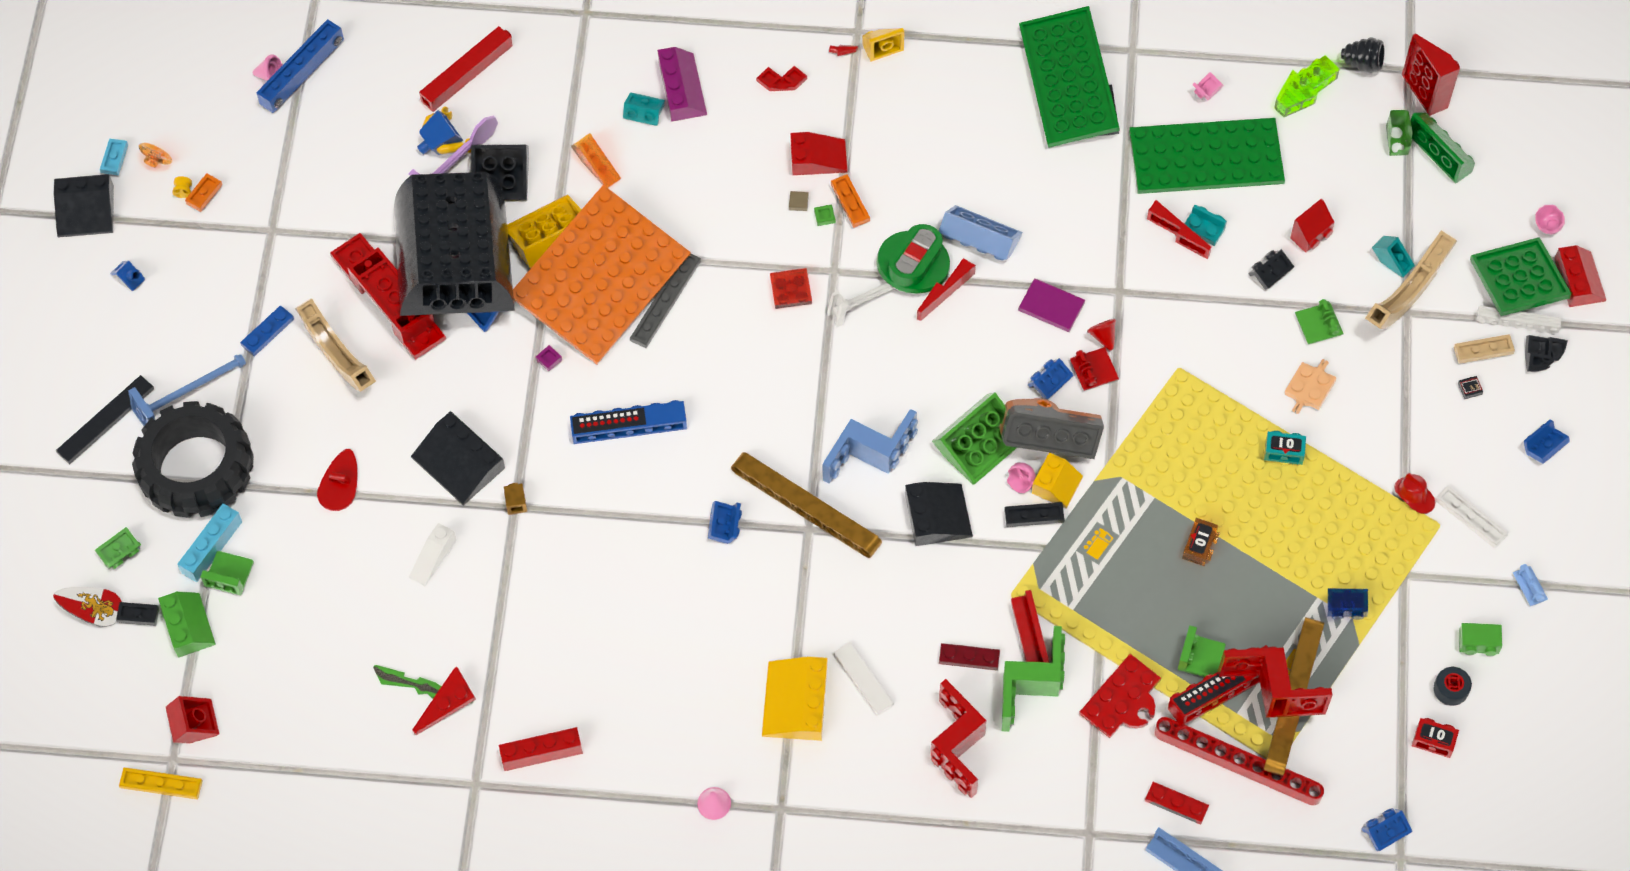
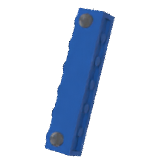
[256,19,344,113]

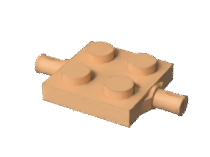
[1285,359,1337,414]

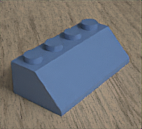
[939,205,1023,261]

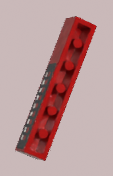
[1167,645,1268,727]

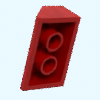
[1554,245,1607,308]

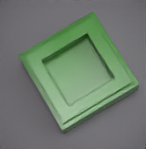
[814,204,836,226]

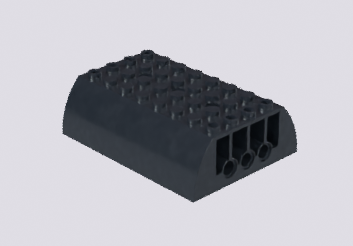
[394,172,515,316]

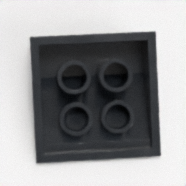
[471,144,529,200]
[53,174,114,238]
[905,482,973,547]

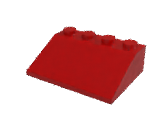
[1402,33,1460,116]

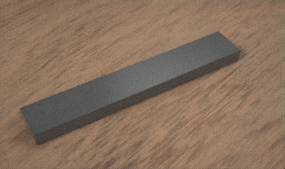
[630,254,701,349]

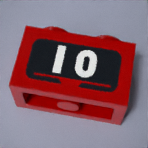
[1411,718,1459,758]

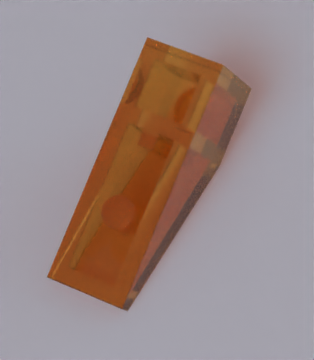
[571,133,621,188]

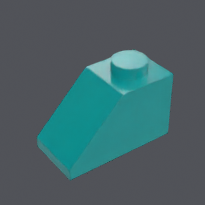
[1372,235,1415,277]

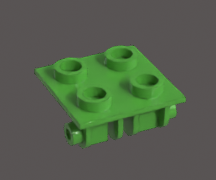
[1295,299,1344,345]

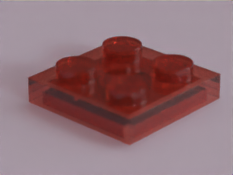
[770,268,812,309]

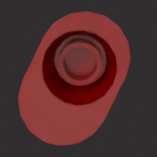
[1394,473,1436,514]

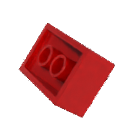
[790,132,848,176]

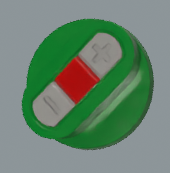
[876,224,950,294]

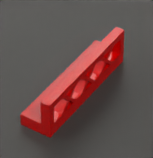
[1010,590,1049,663]

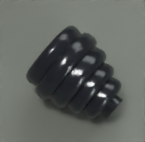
[1341,37,1385,73]

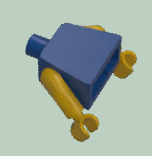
[417,106,471,155]

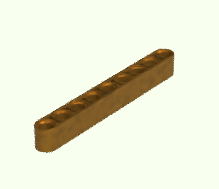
[731,452,882,558]
[1264,617,1325,776]

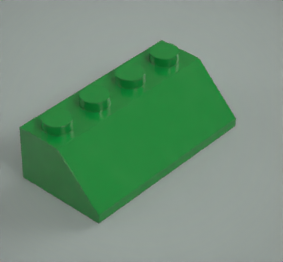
[1410,112,1475,184]

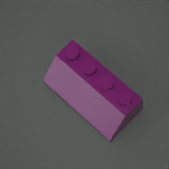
[657,47,707,122]

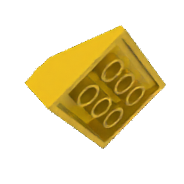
[507,194,582,268]
[762,656,828,741]

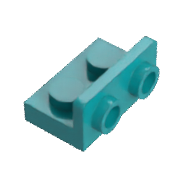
[623,92,665,126]
[1184,204,1227,246]

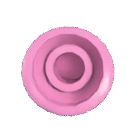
[252,54,283,81]
[697,787,731,820]

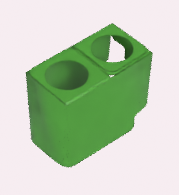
[1386,110,1412,156]

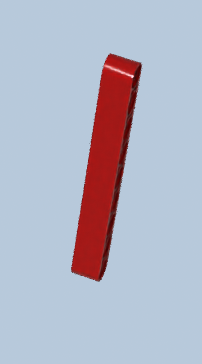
[1155,717,1324,806]

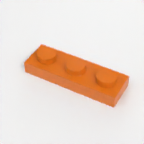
[831,174,870,228]

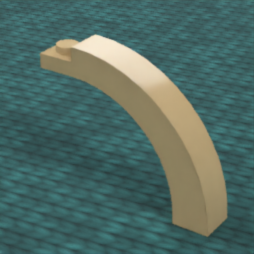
[295,298,376,392]

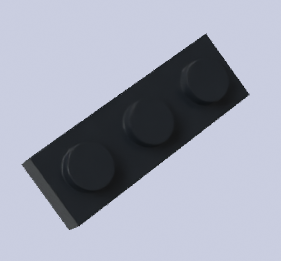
[1004,502,1065,527]

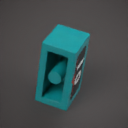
[1264,431,1306,465]

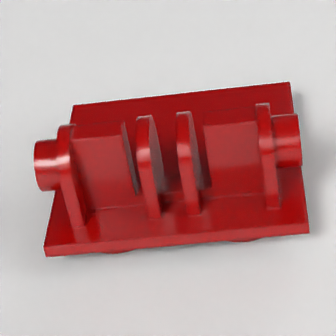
[1070,347,1119,391]

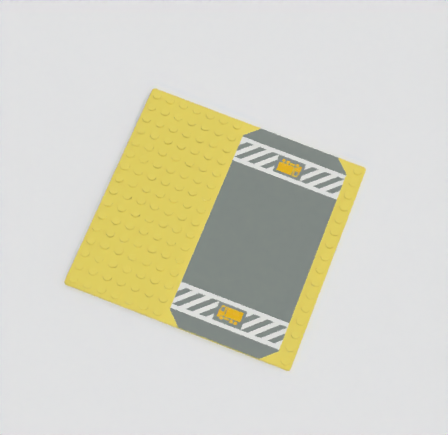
[1011,368,1440,759]

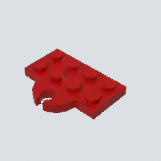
[1079,653,1161,738]

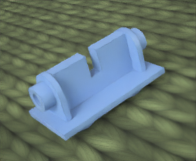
[1513,564,1548,606]

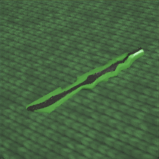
[373,665,473,704]

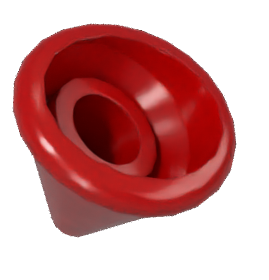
[1087,318,1117,351]

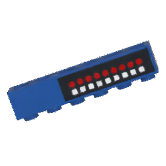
[570,400,687,444]

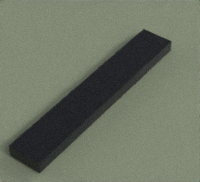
[55,375,154,465]

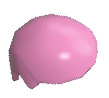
[1535,205,1565,235]
[1007,462,1036,493]

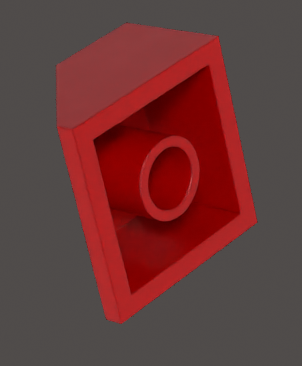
[1290,198,1335,253]
[165,696,220,744]

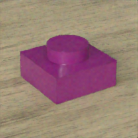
[535,345,563,372]

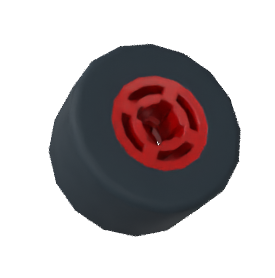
[1433,666,1472,706]

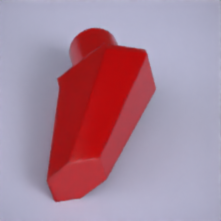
[829,44,858,56]

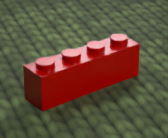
[498,727,583,772]

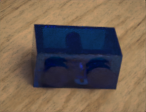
[1327,588,1368,620]

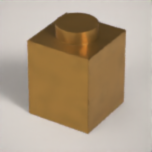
[503,483,527,515]

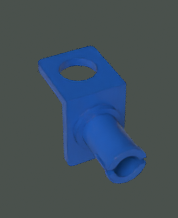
[110,260,145,291]

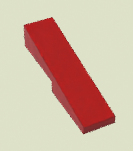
[1147,200,1212,260]
[917,258,976,321]

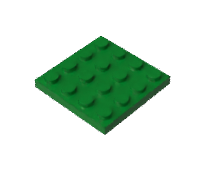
[1470,237,1571,316]

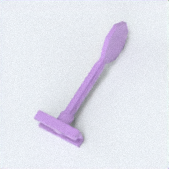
[408,115,498,176]

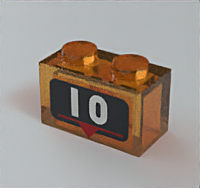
[1182,518,1220,566]

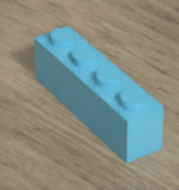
[177,504,242,582]

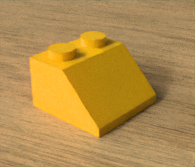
[1032,453,1083,509]

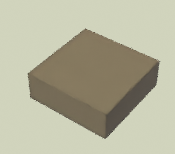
[789,191,809,211]

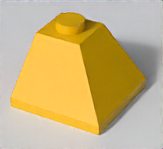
[862,28,904,62]

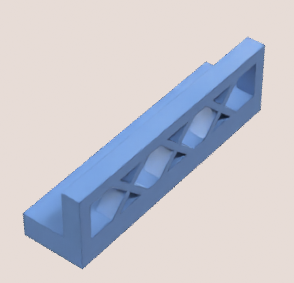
[1145,827,1223,871]

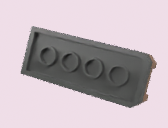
[999,398,1104,460]

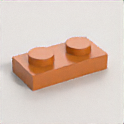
[185,173,223,212]

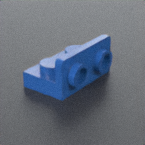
[1027,358,1074,400]
[1361,808,1413,851]

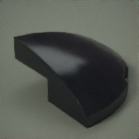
[1525,335,1568,372]

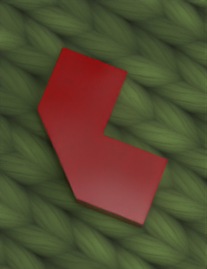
[756,66,808,92]

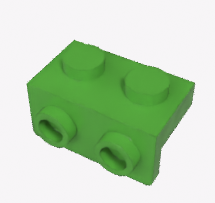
[94,527,141,569]

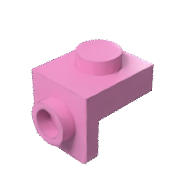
[1192,72,1224,101]

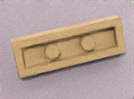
[1453,334,1515,364]

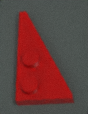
[412,666,476,736]

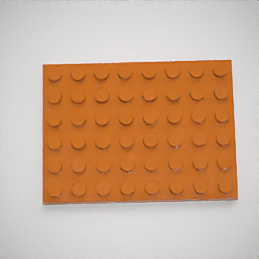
[513,185,691,365]

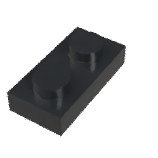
[116,602,160,626]

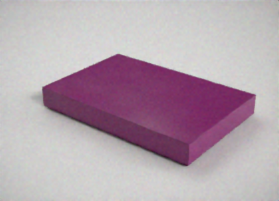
[1018,278,1085,333]

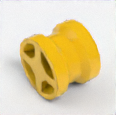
[172,176,192,198]

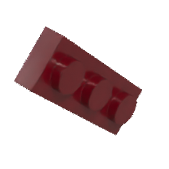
[939,643,1000,671]

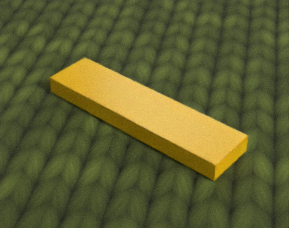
[119,767,203,800]

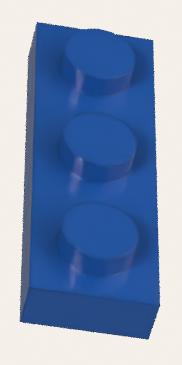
[240,305,294,357]

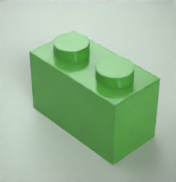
[1458,623,1502,656]

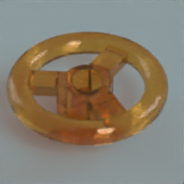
[138,142,172,168]

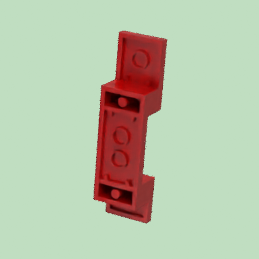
[330,233,446,360]

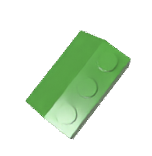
[158,591,216,658]

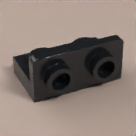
[1248,249,1294,290]

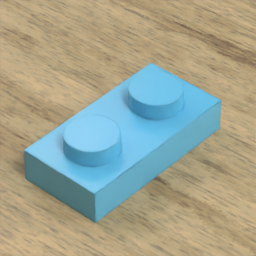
[100,138,128,176]

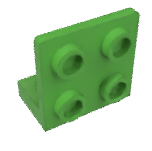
[200,551,254,596]
[1178,625,1226,677]

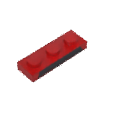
[1145,781,1209,825]

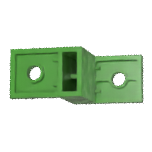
[1001,626,1065,732]

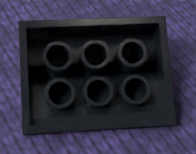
[411,411,505,506]

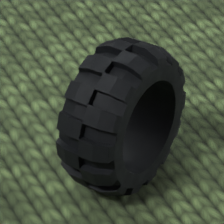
[132,401,254,518]

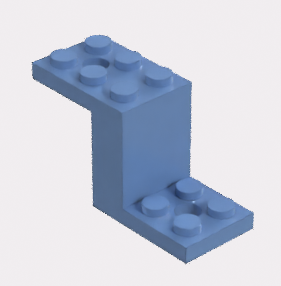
[822,409,918,484]

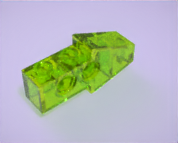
[1274,55,1340,118]

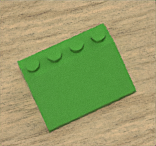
[932,392,1017,485]

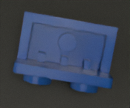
[1524,419,1570,464]
[708,501,742,544]

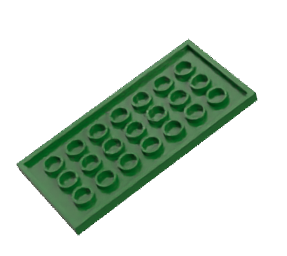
[1019,6,1120,148]
[1129,118,1285,194]

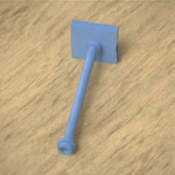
[128,354,246,426]

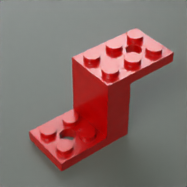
[1218,646,1333,718]
[930,679,987,798]

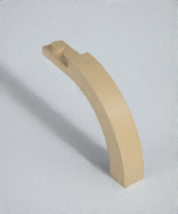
[1365,230,1458,329]

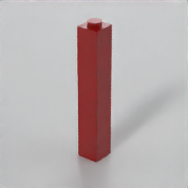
[419,26,513,112]

